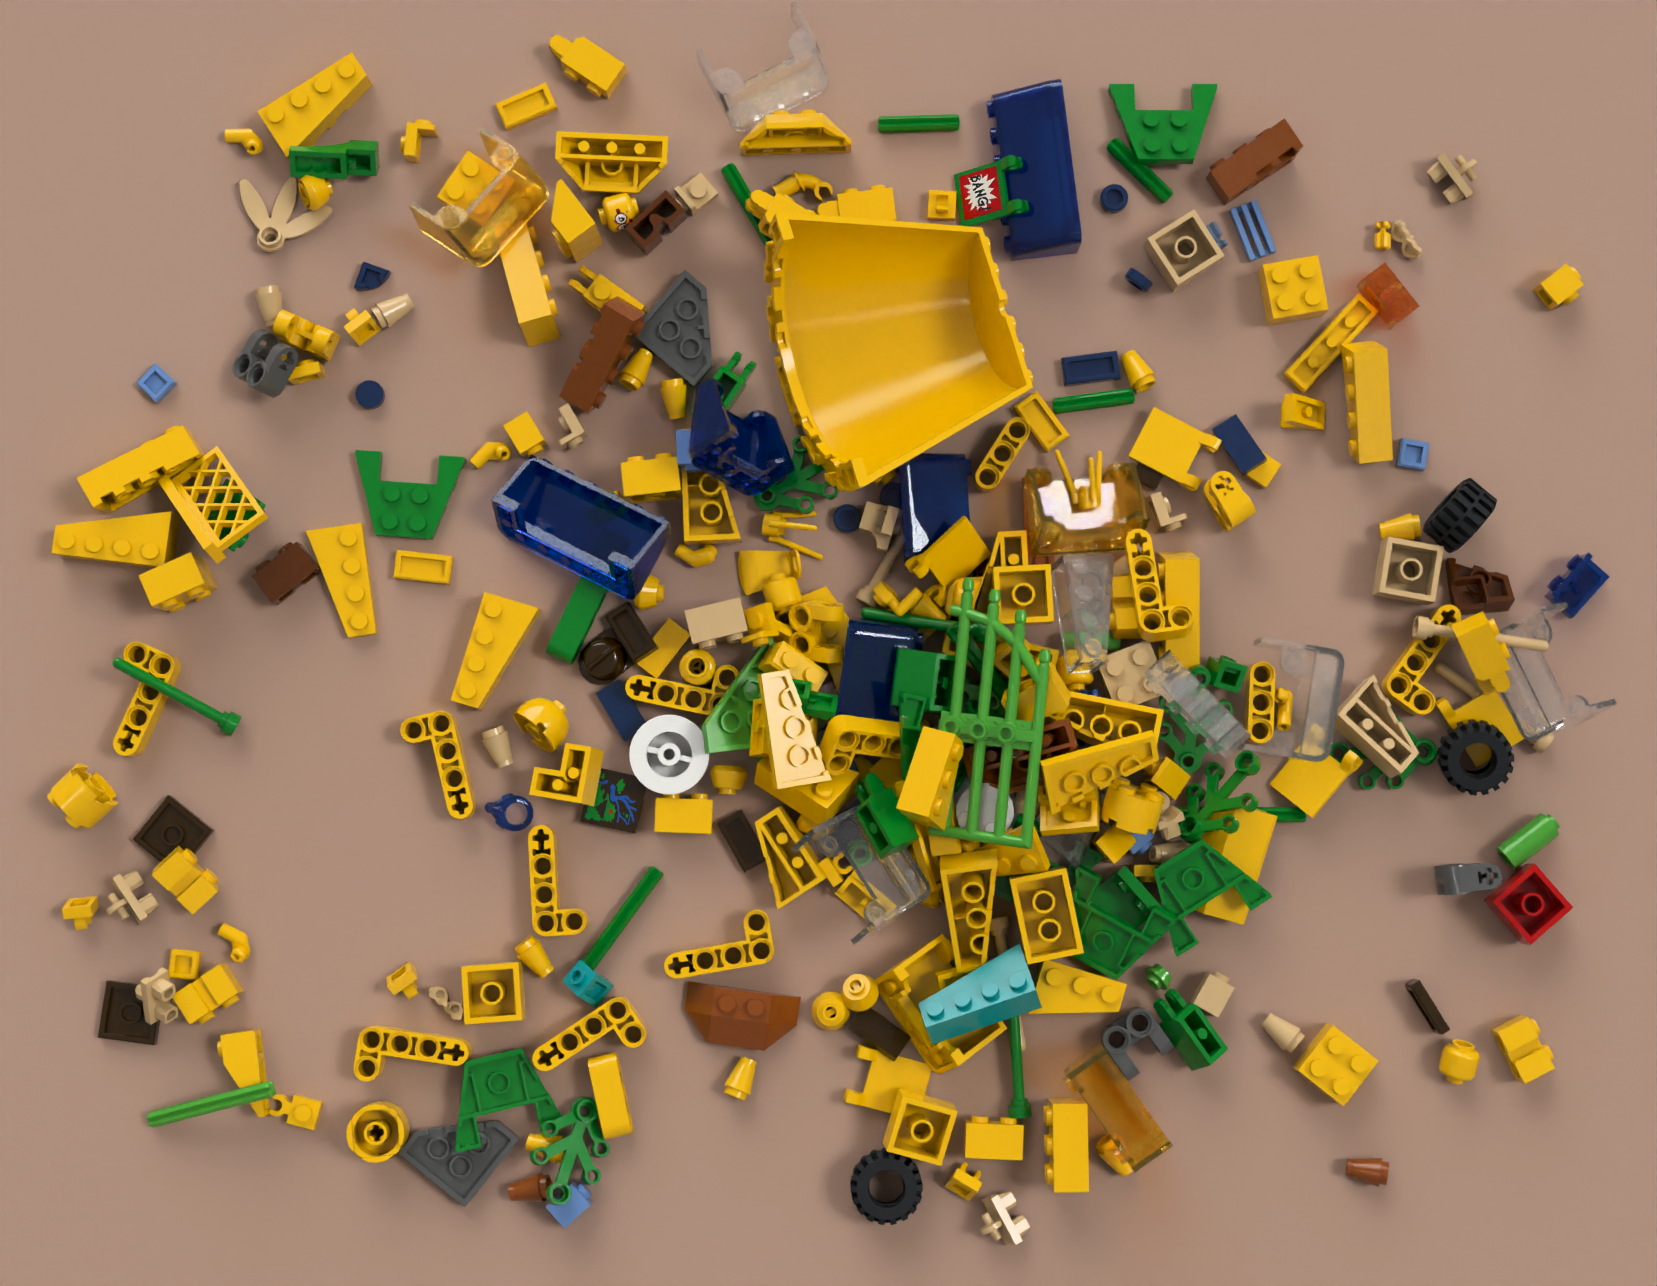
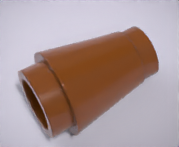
[1346,1158,1389,1187]
[508,1173,552,1202]

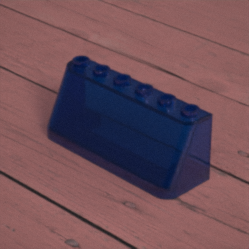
[986,79,1082,261]
[491,454,672,600]

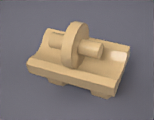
[1427,153,1478,204]
[1155,790,1185,840]
[106,871,158,925]
[135,967,179,1025]
[979,1191,1030,1246]

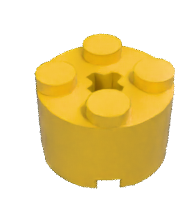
[47,763,118,829]
[1099,777,1165,835]
[346,1101,410,1163]

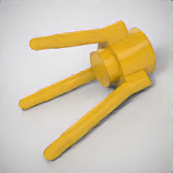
[1054,449,1102,510]
[762,511,823,560]

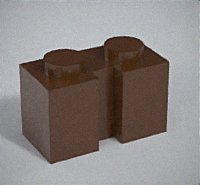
[625,190,687,256]
[252,542,322,605]

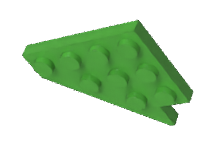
[702,638,774,754]

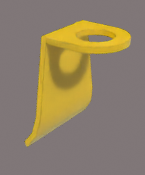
[738,549,802,595]

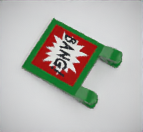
[954,155,1029,227]

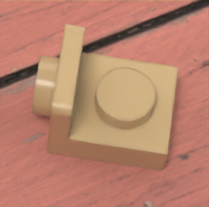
[674,172,719,216]
[558,403,588,450]
[1146,492,1187,532]

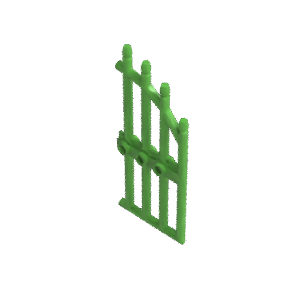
[928,578,1051,849]

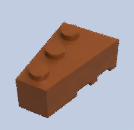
[1206,118,1303,206]

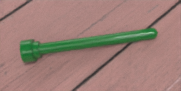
[861,607,986,643]
[113,658,241,736]
[1008,1015,1032,1118]

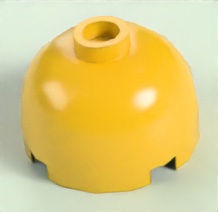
[513,697,569,753]

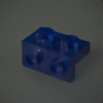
[1544,552,1610,619]

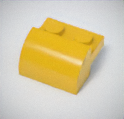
[1038,785,1101,836]

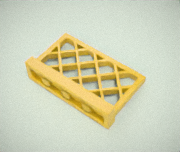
[158,446,268,564]

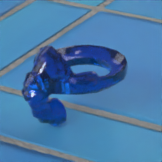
[484,793,534,831]

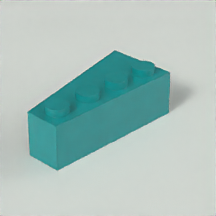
[918,943,1042,1045]

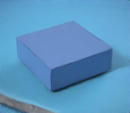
[136,363,177,404]
[1395,438,1429,471]

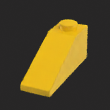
[217,1029,270,1117]

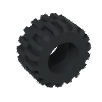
[1423,478,1497,553]
[1437,719,1514,796]
[850,1148,923,1225]

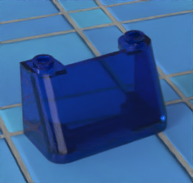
[688,377,795,496]
[898,453,972,571]
[836,617,924,722]

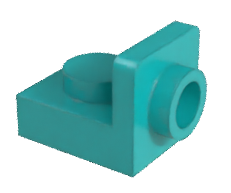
[563,960,614,1007]

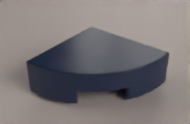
[354,262,391,291]

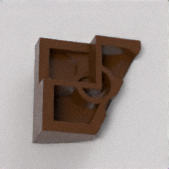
[1446,558,1515,615]

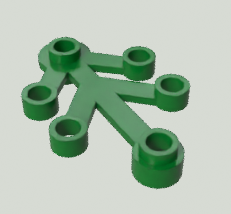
[754,436,838,514]
[1158,664,1233,774]
[1326,716,1437,790]
[1178,750,1261,843]
[530,1097,610,1206]

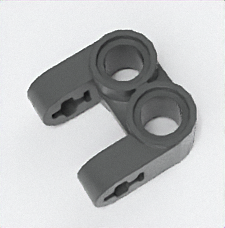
[233,329,298,398]
[1434,863,1502,895]
[1100,1007,1174,1081]

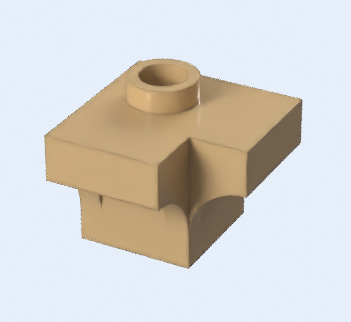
[858,501,903,554]

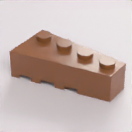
[559,296,646,413]

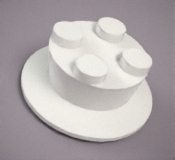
[629,715,709,794]
[953,775,1020,832]

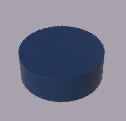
[1100,184,1128,214]
[1125,268,1153,292]
[355,380,385,409]
[879,483,908,510]
[833,504,861,533]

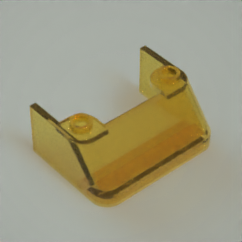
[409,127,549,267]
[1062,1041,1173,1173]

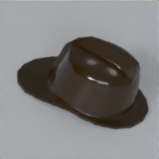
[578,627,634,685]

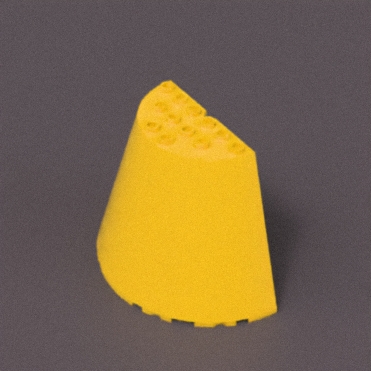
[764,212,1033,492]

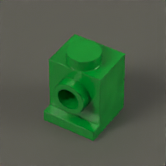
[1202,655,1248,693]

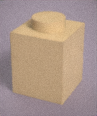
[1189,971,1235,1018]

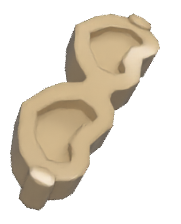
[1391,220,1424,259]
[429,986,464,1021]

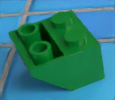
[890,648,955,712]

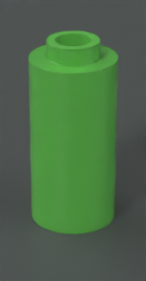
[1496,813,1560,870]

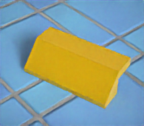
[1196,808,1278,924]

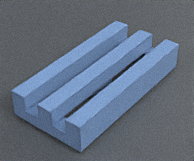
[1229,200,1276,262]

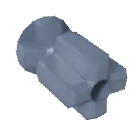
[1206,222,1228,249]

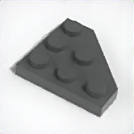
[634,270,712,388]
[399,1120,520,1207]

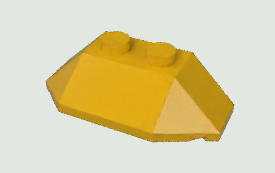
[740,110,851,156]
[555,131,669,194]

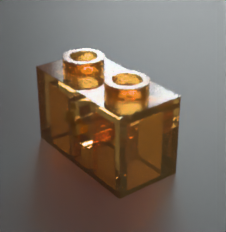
[1356,263,1419,330]

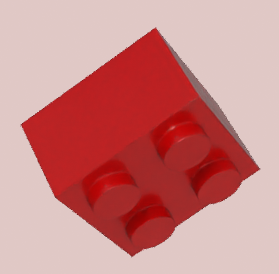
[1484,864,1573,945]

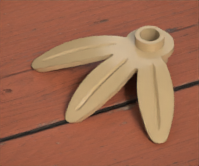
[239,177,332,252]

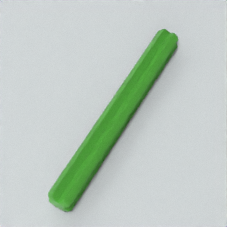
[146,1081,276,1128]

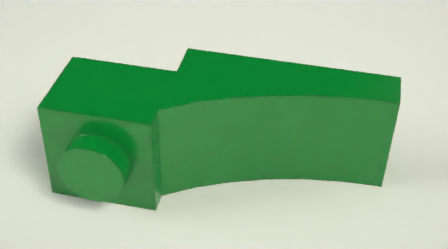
[289,140,380,179]

